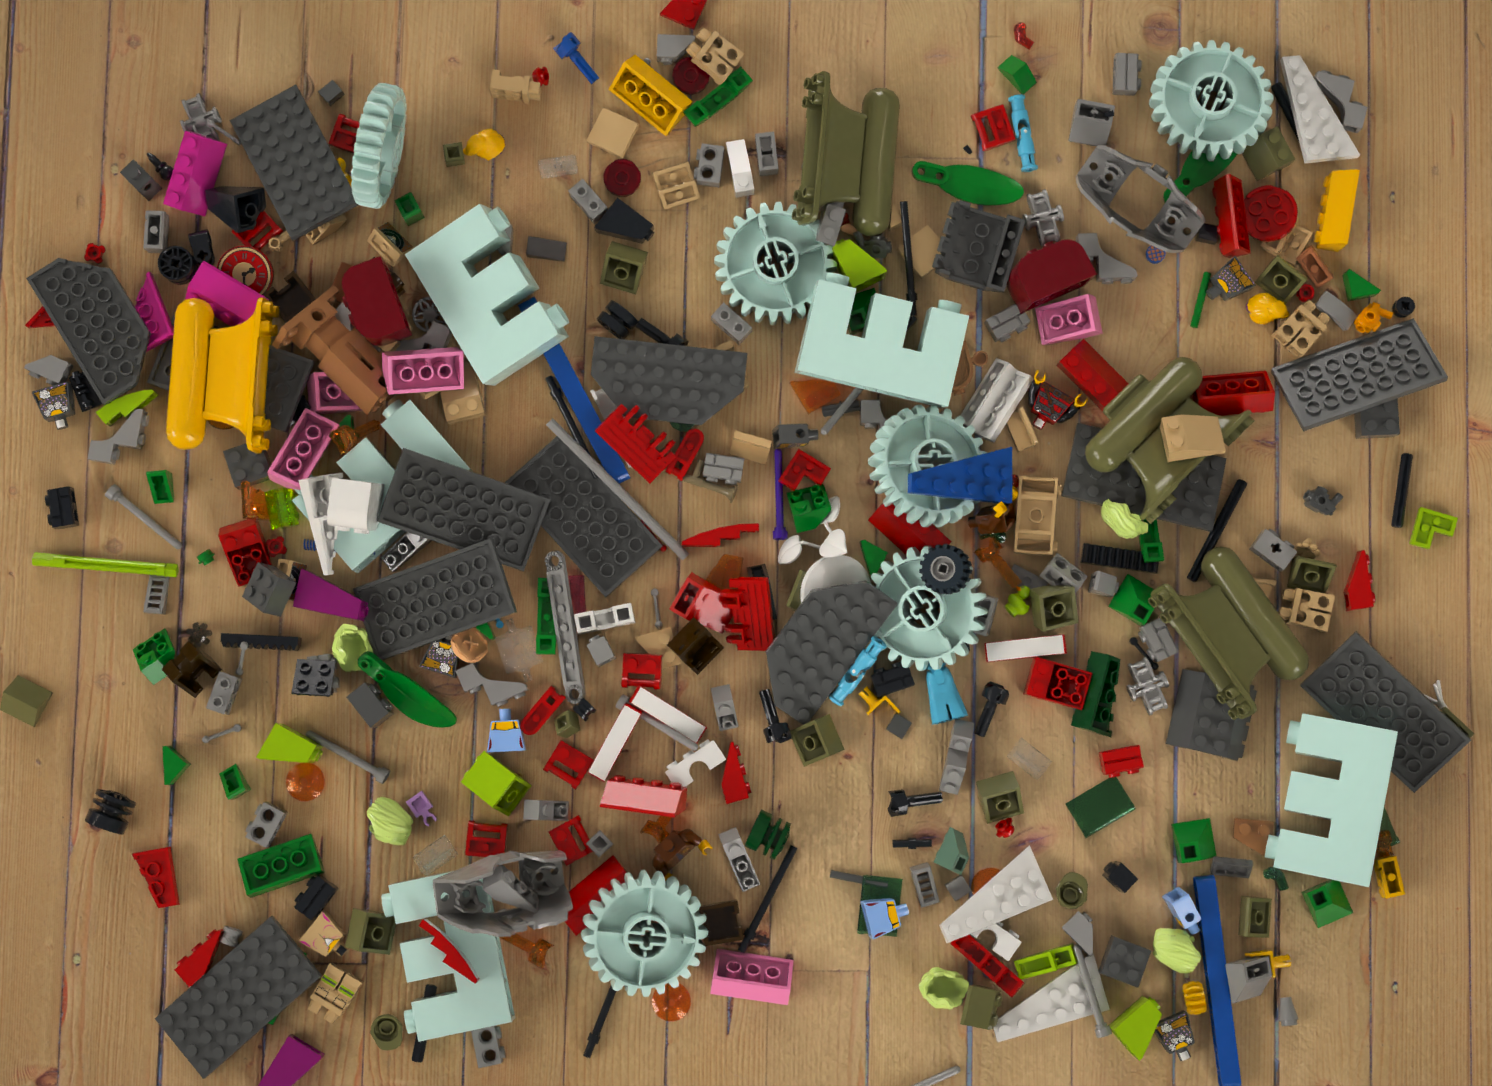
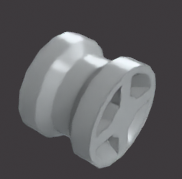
[219,926,243,947]

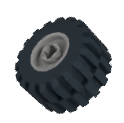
[919,544,972,594]

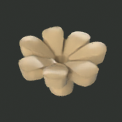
[1295,538,1320,559]

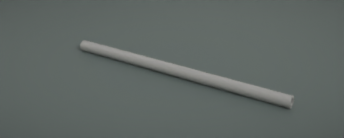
[546,418,689,560]

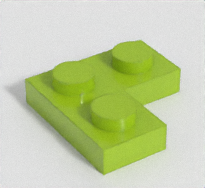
[1409,507,1458,550]

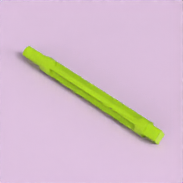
[32,552,179,577]

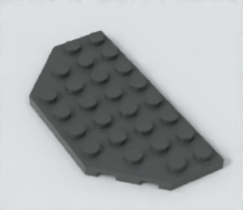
[26,258,151,405]
[591,336,748,425]
[766,581,897,725]

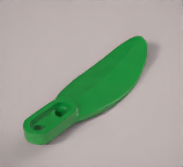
[1163,150,1237,202]
[911,161,1024,206]
[358,651,457,728]

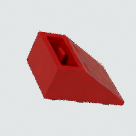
[218,517,273,587]
[669,572,737,634]
[1023,657,1092,710]

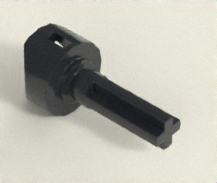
[635,318,689,346]
[974,681,1009,737]
[759,689,791,743]
[888,789,943,817]

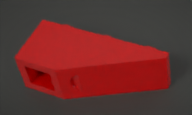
[1343,550,1376,611]
[721,742,752,804]
[174,929,224,987]

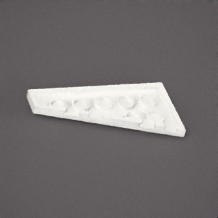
[1280,55,1360,164]
[939,845,1053,943]
[993,954,1110,1042]

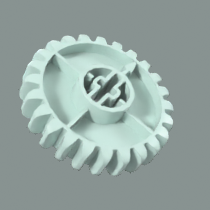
[1149,40,1274,161]
[351,83,407,209]
[714,202,837,325]
[868,405,987,527]
[871,546,988,671]
[581,870,708,997]

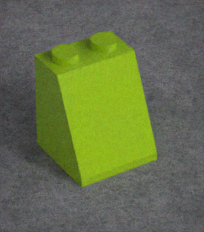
[832,239,887,293]
[256,723,323,763]
[461,751,532,817]
[1109,995,1162,1061]

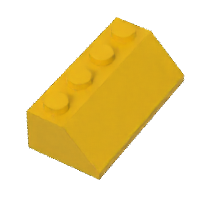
[608,55,693,136]
[1314,169,1360,252]

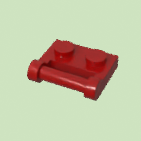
[971,104,1015,151]
[328,114,360,154]
[231,211,283,250]
[621,653,663,690]
[543,740,594,790]
[548,815,593,866]
[465,820,508,857]

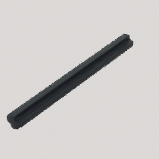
[1187,479,1247,582]

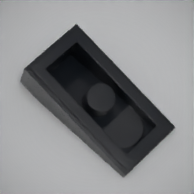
[526,236,567,262]

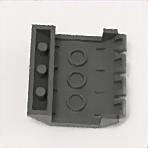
[932,200,1026,292]
[1166,669,1257,761]

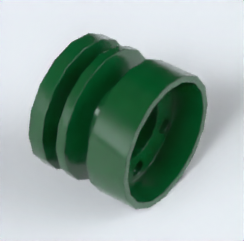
[744,809,791,860]

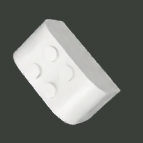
[327,478,384,534]

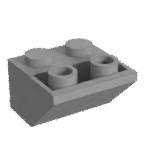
[1068,99,1115,146]
[1225,956,1272,1003]

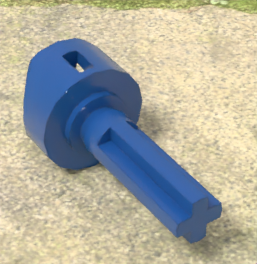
[553,32,599,84]

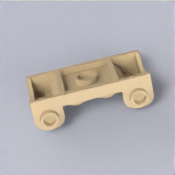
[1014,476,1062,556]

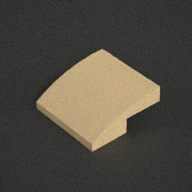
[586,108,639,158]
[652,162,700,209]
[1260,224,1313,267]
[897,225,941,279]

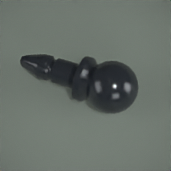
[147,152,173,180]

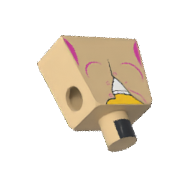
[299,911,349,957]

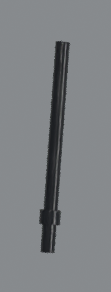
[900,201,918,316]
[545,376,598,479]
[738,845,798,953]
[583,985,617,1058]

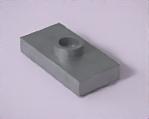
[1005,564,1048,589]
[1210,856,1253,878]

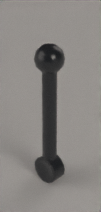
[1129,637,1159,670]

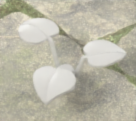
[778,496,847,565]

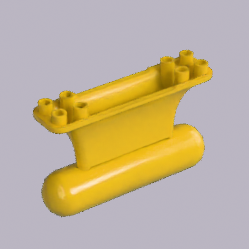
[166,298,279,454]

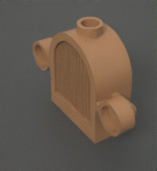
[952,340,988,396]

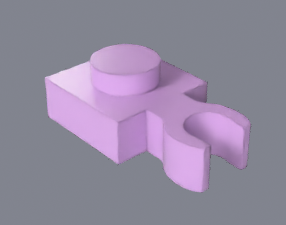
[406,791,437,826]

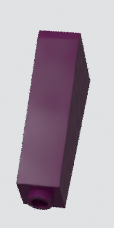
[293,569,369,621]
[258,1034,325,1086]

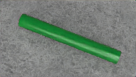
[1190,272,1211,328]

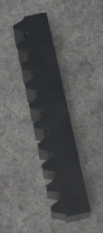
[1080,543,1159,574]
[220,633,302,651]

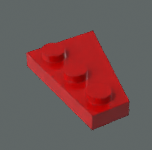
[660,0,707,30]
[132,847,180,908]

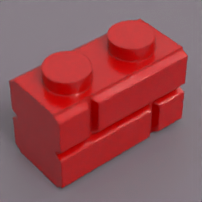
[1099,745,1144,778]

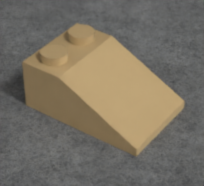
[440,361,486,425]
[1160,415,1226,462]

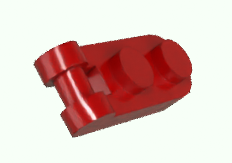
[665,428,704,481]
[520,685,566,735]

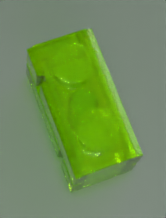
[264,488,299,530]

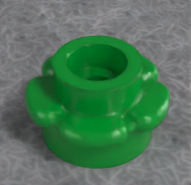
[197,549,215,566]

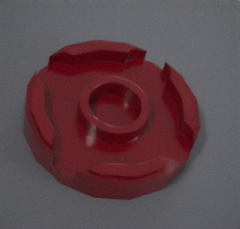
[672,57,710,95]
[603,159,641,197]

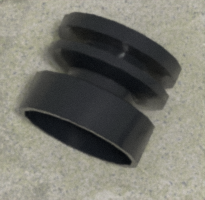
[85,789,136,835]

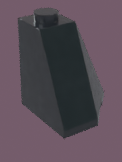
[205,186,266,233]

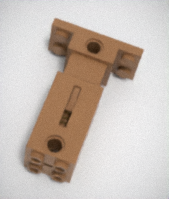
[272,285,395,415]

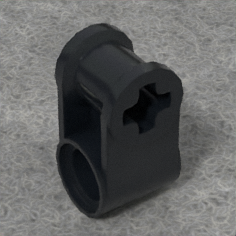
[188,229,215,265]

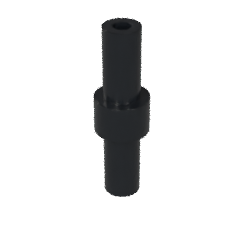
[892,837,932,849]

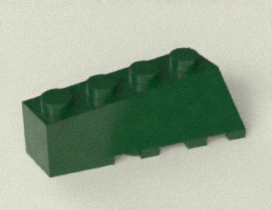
[1071,651,1121,738]

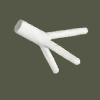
[1424,680,1448,709]

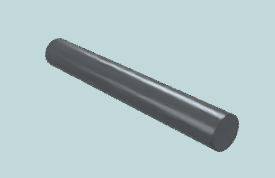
[830,870,888,889]

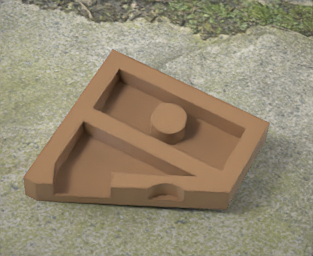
[1233,818,1274,859]

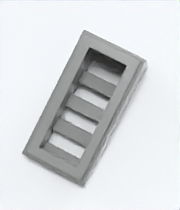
[143,575,170,615]
[910,862,940,908]

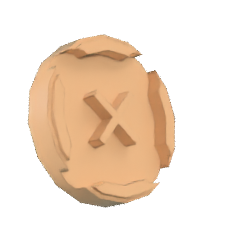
[450,627,488,663]

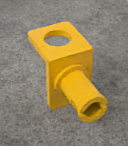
[858,686,901,716]
[1245,950,1291,978]

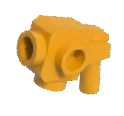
[1354,302,1393,333]

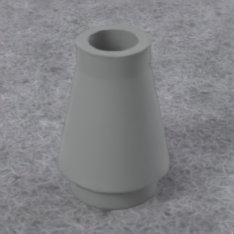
[1279,997,1299,1026]

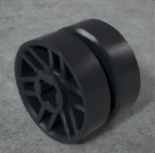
[158,246,198,285]
[597,300,638,339]

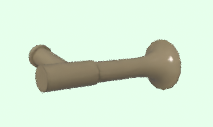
[684,459,738,503]

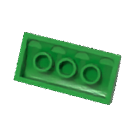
[237,834,325,898]

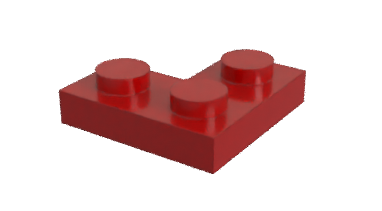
[778,449,831,491]

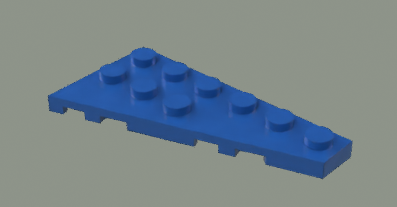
[908,447,1012,504]

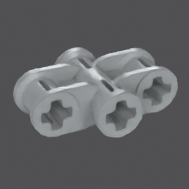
[180,93,222,141]
[1023,189,1064,246]
[1126,657,1169,715]

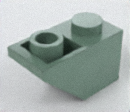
[934,827,969,875]

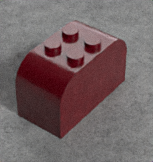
[1007,239,1097,314]
[342,256,412,346]

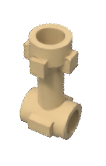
[269,230,290,252]

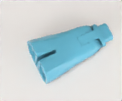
[926,663,968,725]

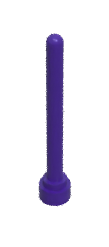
[773,448,788,540]

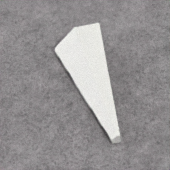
[298,473,343,575]

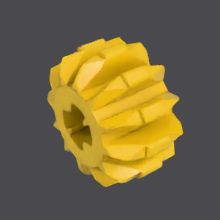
[1182,981,1207,1015]

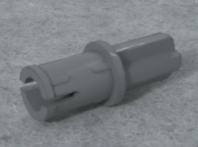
[822,399,860,417]

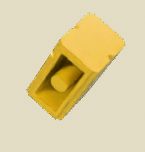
[1373,855,1405,898]

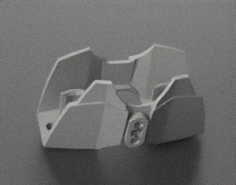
[1076,145,1205,253]
[433,850,573,937]

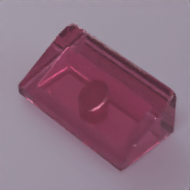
[568,575,586,614]

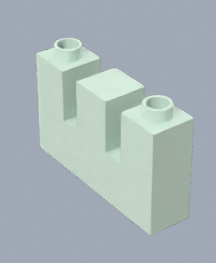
[405,204,569,386]
[794,272,969,408]
[292,399,473,573]
[1265,713,1398,887]
[381,871,515,1042]

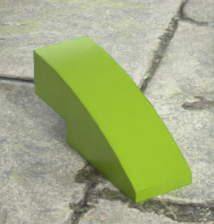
[95,389,158,426]
[1014,943,1077,980]

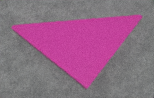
[135,272,174,352]

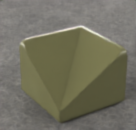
[443,142,465,167]
[554,710,580,738]

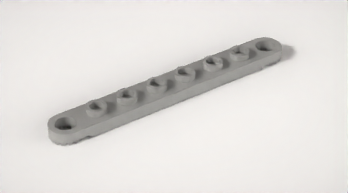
[545,551,586,704]

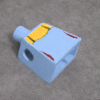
[487,709,526,753]
[1162,887,1201,935]
[860,898,909,939]

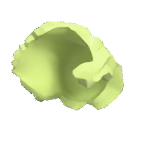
[1101,499,1148,539]
[332,624,373,672]
[367,797,413,845]
[1153,928,1201,973]
[919,967,969,1010]

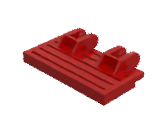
[594,403,677,484]
[720,577,775,651]

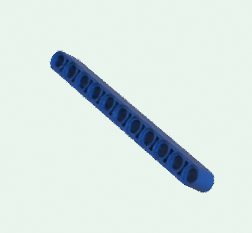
[518,296,630,484]
[1193,875,1241,1086]

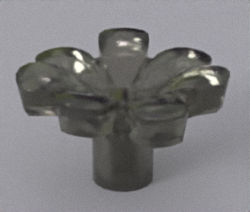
[186,622,212,647]

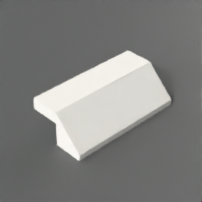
[961,358,1034,443]

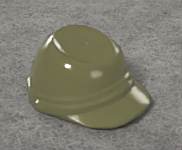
[1056,872,1088,909]
[370,1014,403,1051]

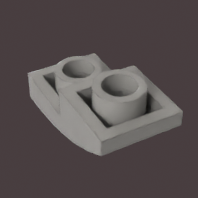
[1315,291,1357,330]

